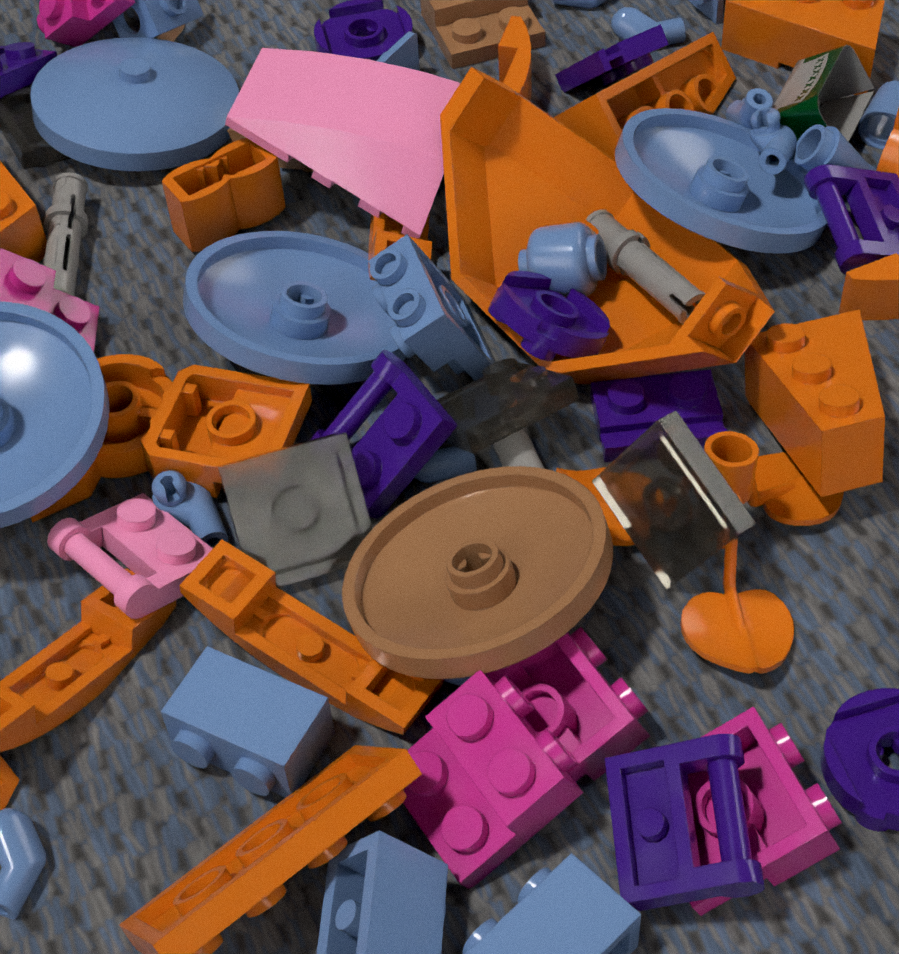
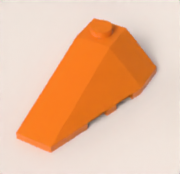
[553,32,736,160]

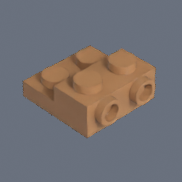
[420,0,545,69]

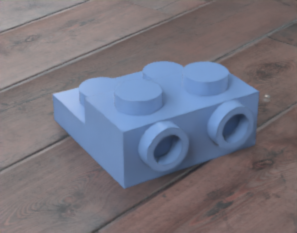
[368,234,501,386]

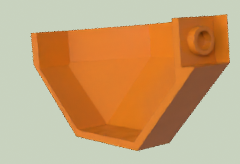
[440,67,775,384]

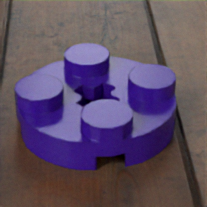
[314,0,413,61]
[488,271,610,361]
[820,688,899,832]

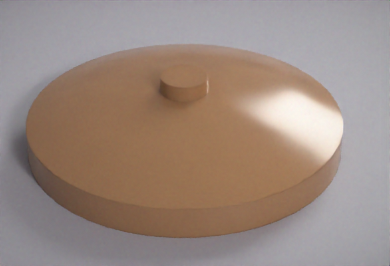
[342,466,613,679]

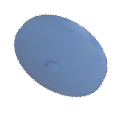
[30,37,239,171]
[615,108,828,254]
[183,231,406,385]
[0,301,109,528]

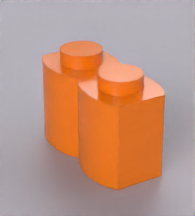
[162,138,286,252]

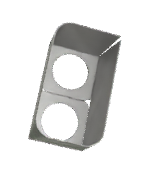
[772,45,874,142]

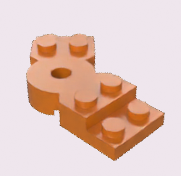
[30,354,312,522]

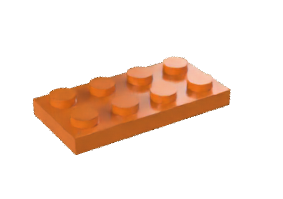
[119,745,422,954]

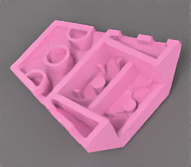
[225,48,460,239]

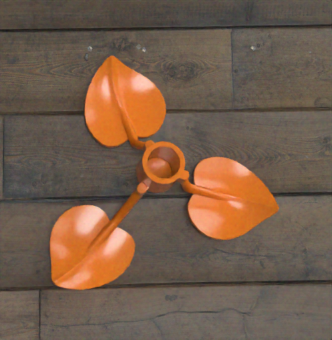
[556,431,844,674]

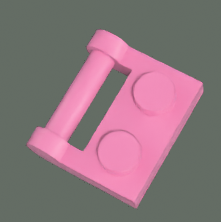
[47,493,213,619]

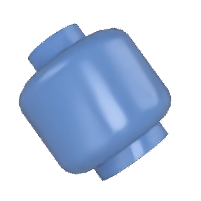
[518,222,607,297]

